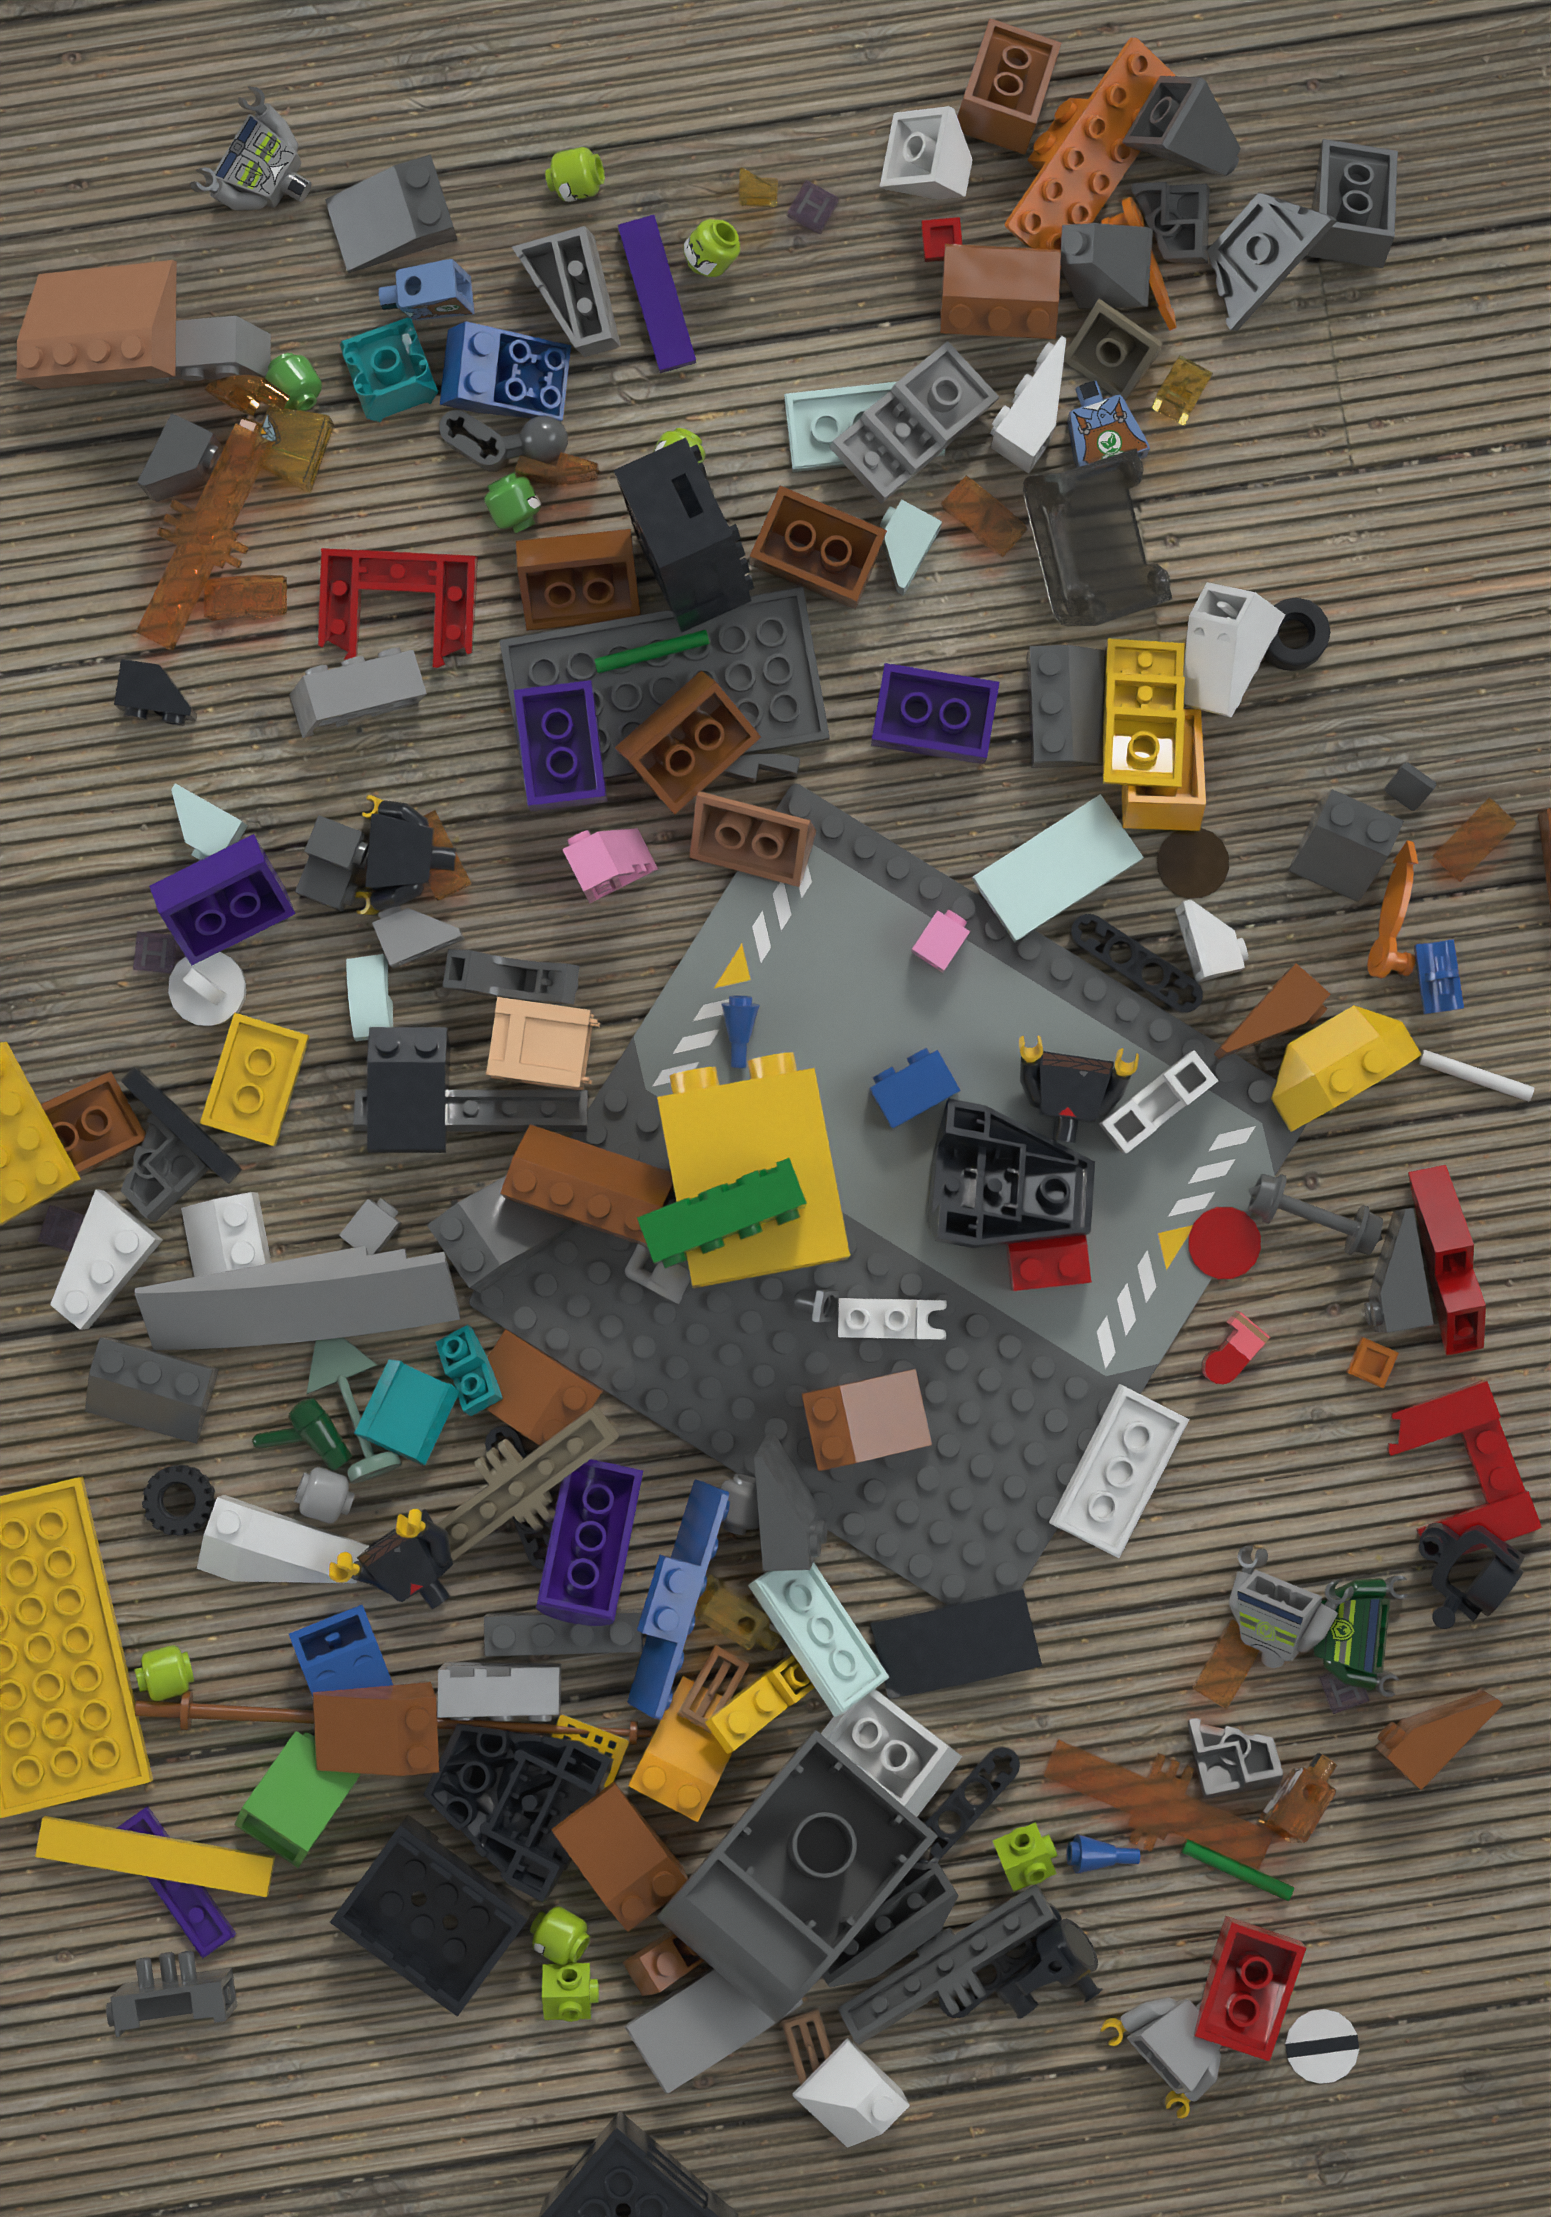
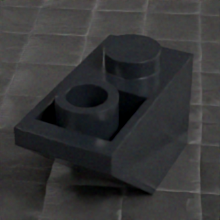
[114,659,197,726]

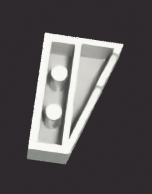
[50,1190,163,1330]

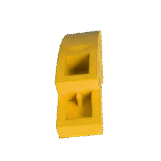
[705,1653,815,1754]

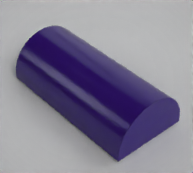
[536,1459,643,1626]

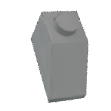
[372,906,465,969]

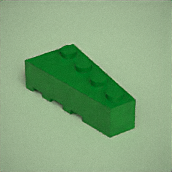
[637,1158,807,1269]

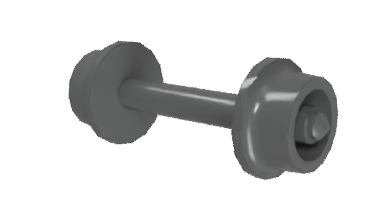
[1248,1174,1383,1255]

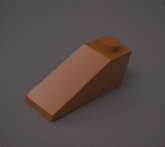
[1214,963,1331,1059]

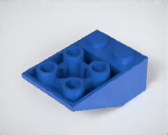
[440,321,571,422]
[289,1605,393,1697]

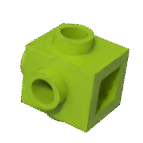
[992,1822,1058,1892]
[542,1962,599,2022]

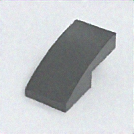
[720,754,800,784]

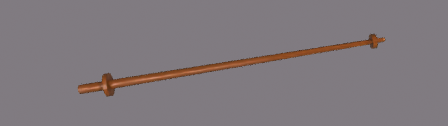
[135,1691,653,1745]

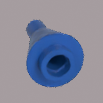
[721,995,760,1068]
[1066,1834,1140,1874]

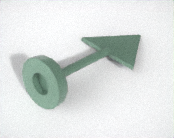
[306,1337,402,1484]

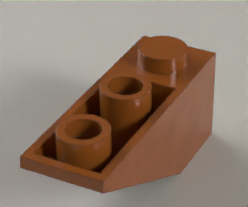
[622,1931,704,1996]

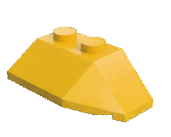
[1271,1005,1422,1132]

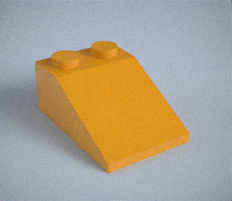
[1122,709,1206,831]
[628,1676,733,1822]

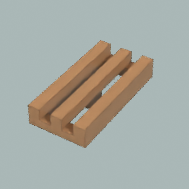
[677,1645,749,1734]
[781,2008,832,2085]

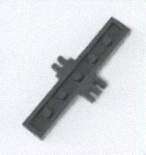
[838,1884,1058,2045]

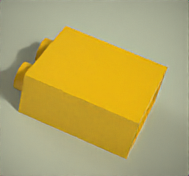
[657,1052,850,1288]

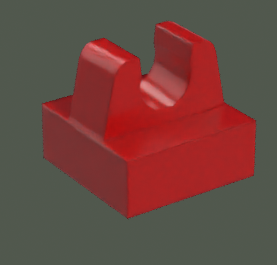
[921,217,962,262]

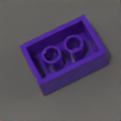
[871,663,1000,765]
[513,680,608,811]
[149,834,296,966]

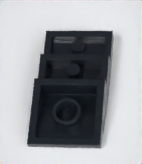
[870,1588,1042,1699]

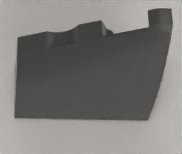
[1188,1718,1283,1799]

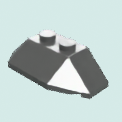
[822,1862,959,1988]

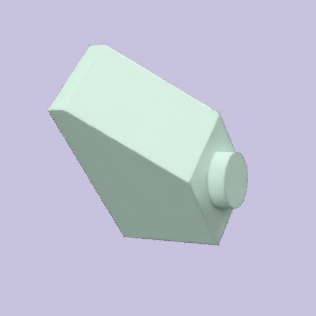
[879,499,942,596]
[171,783,247,860]

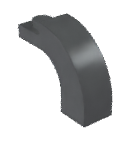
[443,949,580,1006]

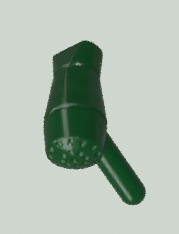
[252,1398,352,1471]

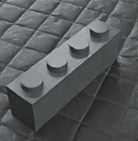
[484,1609,644,1656]

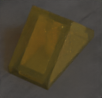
[1151,355,1213,426]

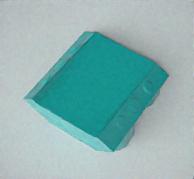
[340,317,438,423]
[354,1359,459,1466]

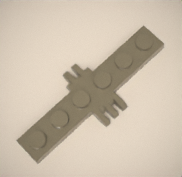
[436,1405,620,1561]

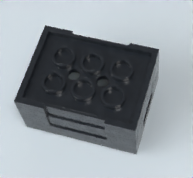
[613,437,755,633]
[330,1815,533,2017]
[539,2111,739,2217]

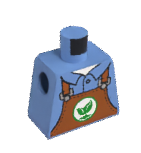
[379,259,475,320]
[1067,381,1150,480]

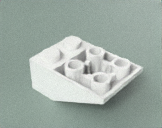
[990,336,1066,474]
[1183,582,1285,717]

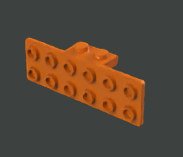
[1005,37,1176,270]

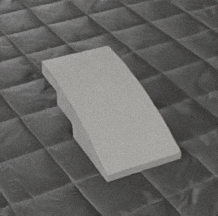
[829,341,999,504]
[624,1967,804,2094]

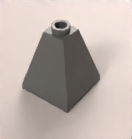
[1122,76,1241,176]

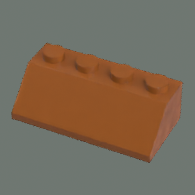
[500,1124,674,1247]

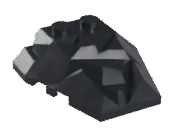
[423,1723,614,1902]

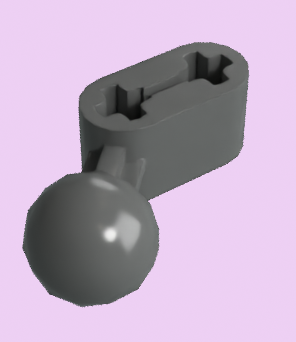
[439,410,568,472]

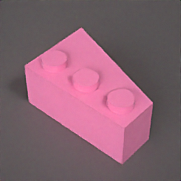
[562,828,658,903]

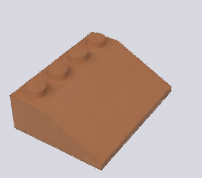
[16,260,177,389]

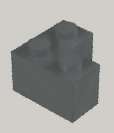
[295,815,369,912]

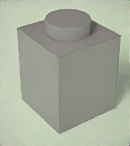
[339,1198,402,1255]

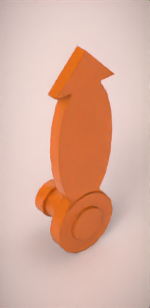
[1101,197,1177,331]
[1367,840,1419,979]

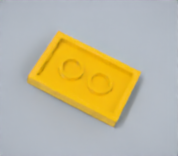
[200,1012,310,1147]

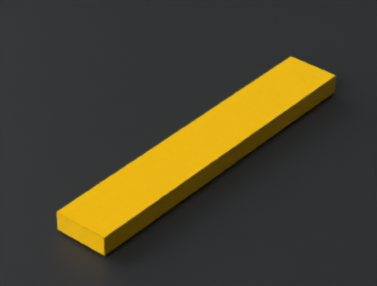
[35,1816,275,1897]

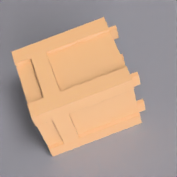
[486,997,600,1090]

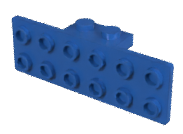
[627,1479,730,1720]

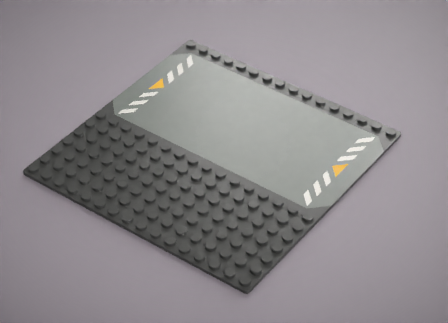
[469,784,1308,1605]

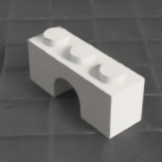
[1099,1050,1218,1154]

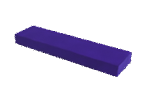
[618,215,696,373]
[116,1806,236,1959]

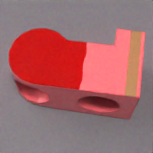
[1201,1310,1270,1385]

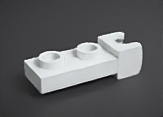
[838,1298,947,1340]

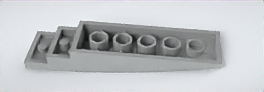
[135,1246,460,1350]

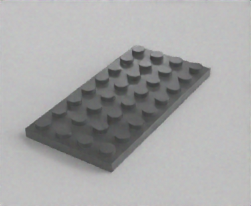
[499,587,830,790]

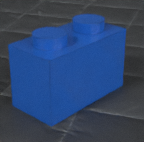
[869,1048,961,1129]

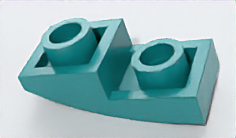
[436,1324,503,1416]

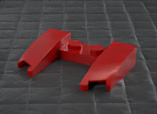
[318,548,478,668]
[1387,1380,1542,1556]

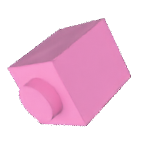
[911,910,970,973]

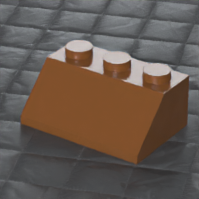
[940,244,1061,339]
[750,485,887,610]
[516,529,641,631]
[615,671,761,815]

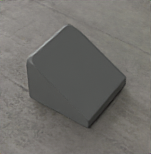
[1384,762,1437,811]

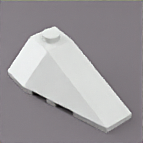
[197,1495,369,1583]

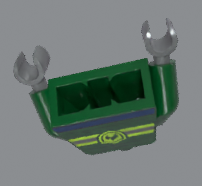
[1314,1575,1408,1697]

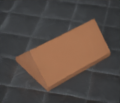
[689,791,817,887]

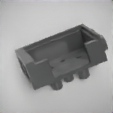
[106,1951,238,2037]

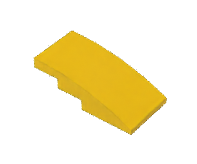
[1103,638,1185,788]

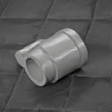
[625,1244,691,1304]

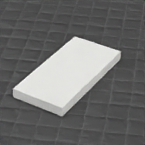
[1049,1384,1189,1558]

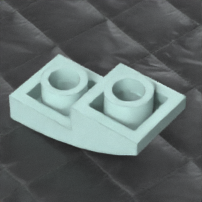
[346,954,393,1041]

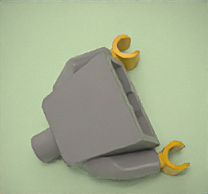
[1100,1997,1222,2119]

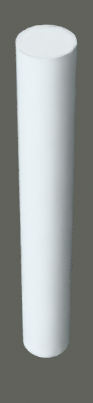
[1419,1050,1534,1102]

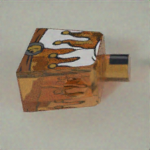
[1257,1753,1337,1843]

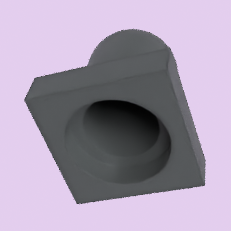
[794,1289,840,1323]

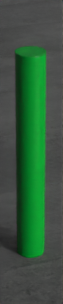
[594,629,710,674]
[1181,1838,1294,1901]

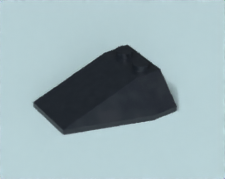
[928,1098,1095,1248]

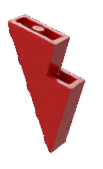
[1408,1165,1486,1356]

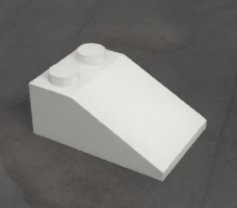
[821,1689,962,1817]

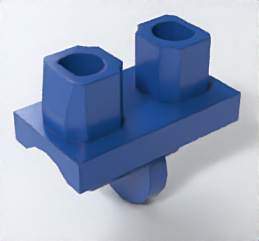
[1414,939,1464,1014]

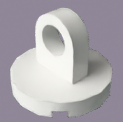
[168,952,246,1027]

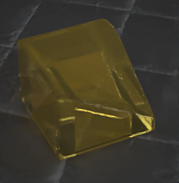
[739,167,778,207]

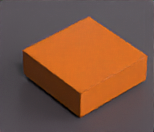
[1346,1337,1399,1388]

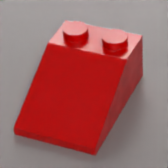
[1006,1235,1092,1291]
[1194,1915,1306,2062]

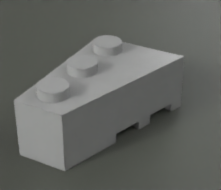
[512,226,621,357]
[146,316,271,384]
[289,647,427,738]
[437,1662,561,1721]

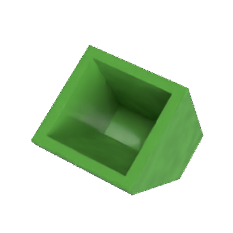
[234,1731,361,1868]

